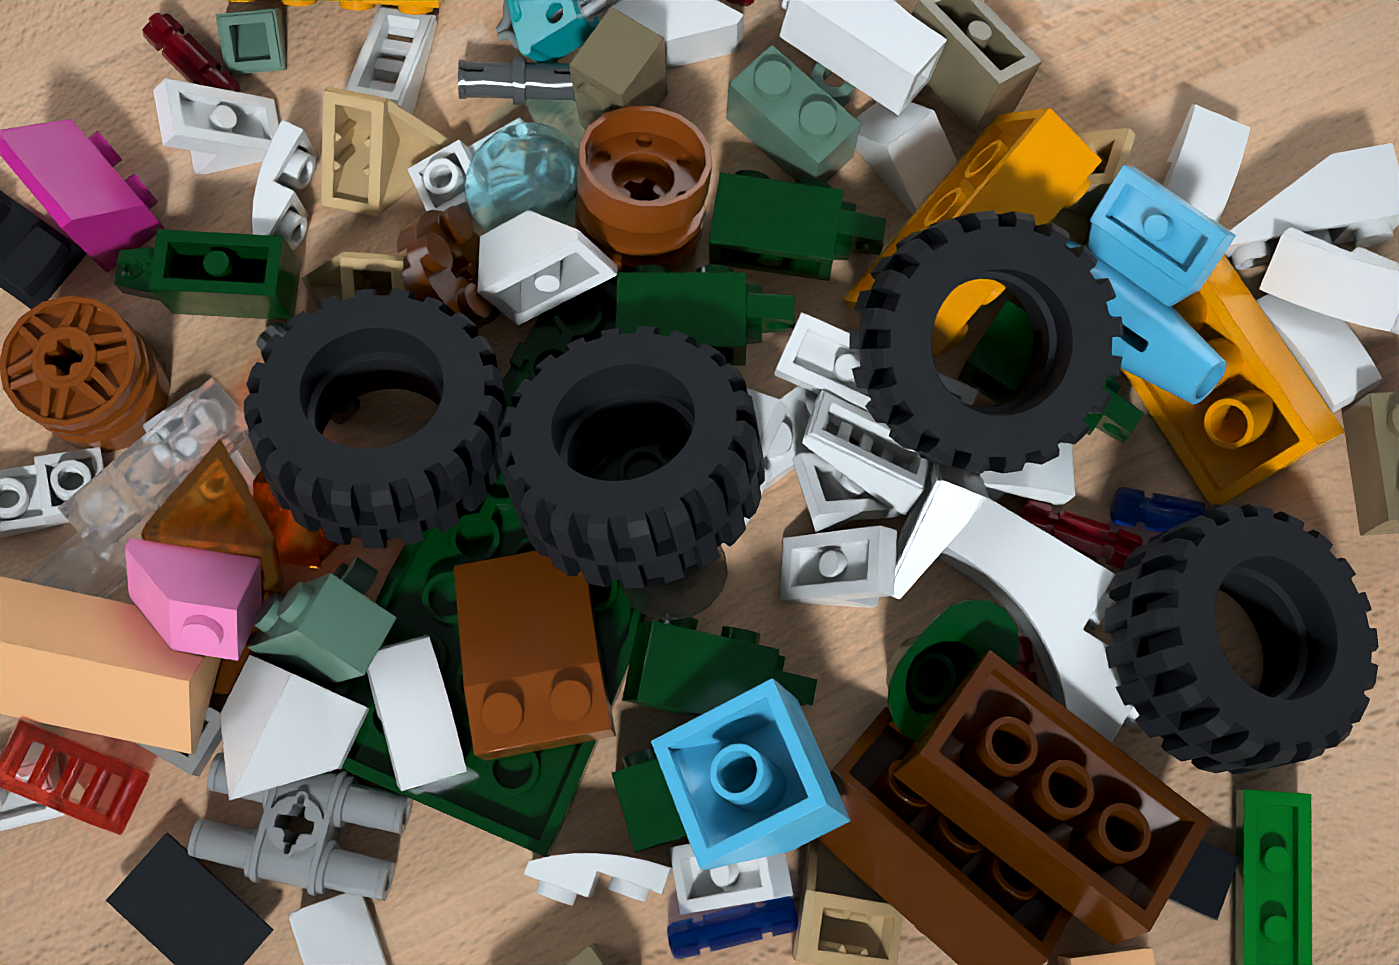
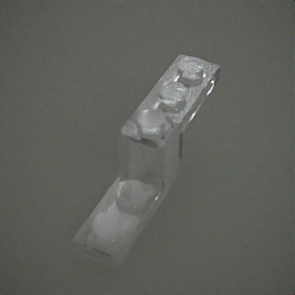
[20,378,250,599]

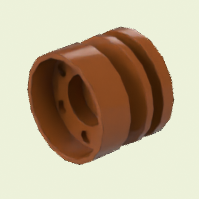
[575,106,712,272]
[0,295,171,453]

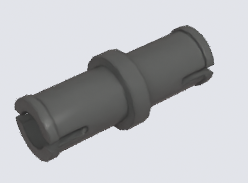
[458,56,576,105]

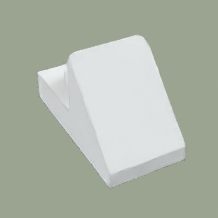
[153,78,279,174]
[792,452,901,534]
[780,525,897,608]
[669,844,793,915]

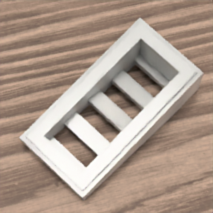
[345,6,437,115]
[802,390,932,515]
[892,462,988,599]

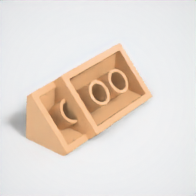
[0,576,221,755]

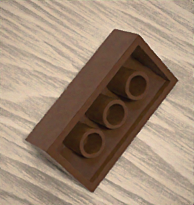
[893,650,1212,945]
[816,707,1073,965]

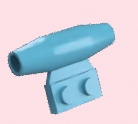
[1066,165,1237,404]

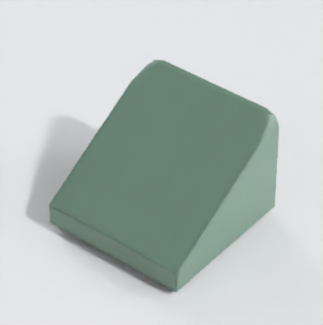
[216,7,287,75]

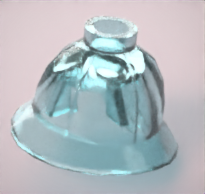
[464,122,578,232]

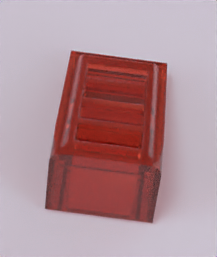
[0,718,150,835]

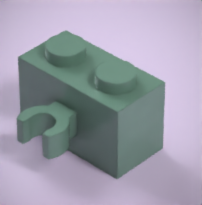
[726,44,861,182]
[247,557,396,687]

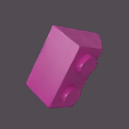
[0,119,164,273]

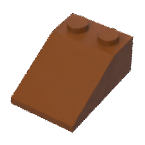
[454,551,616,761]

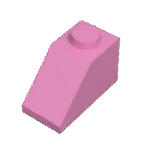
[125,538,262,661]

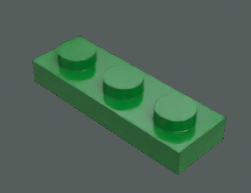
[1235,789,1312,965]

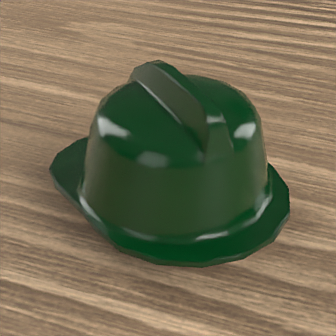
[886,599,1020,741]

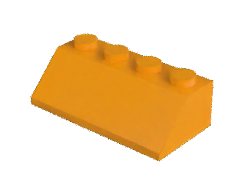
[842,107,1102,357]
[1121,254,1345,509]

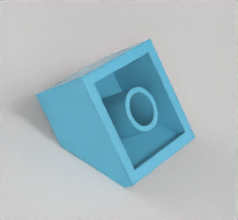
[651,678,851,870]

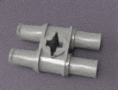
[188,753,412,901]

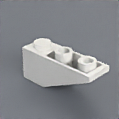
[1225,143,1399,270]

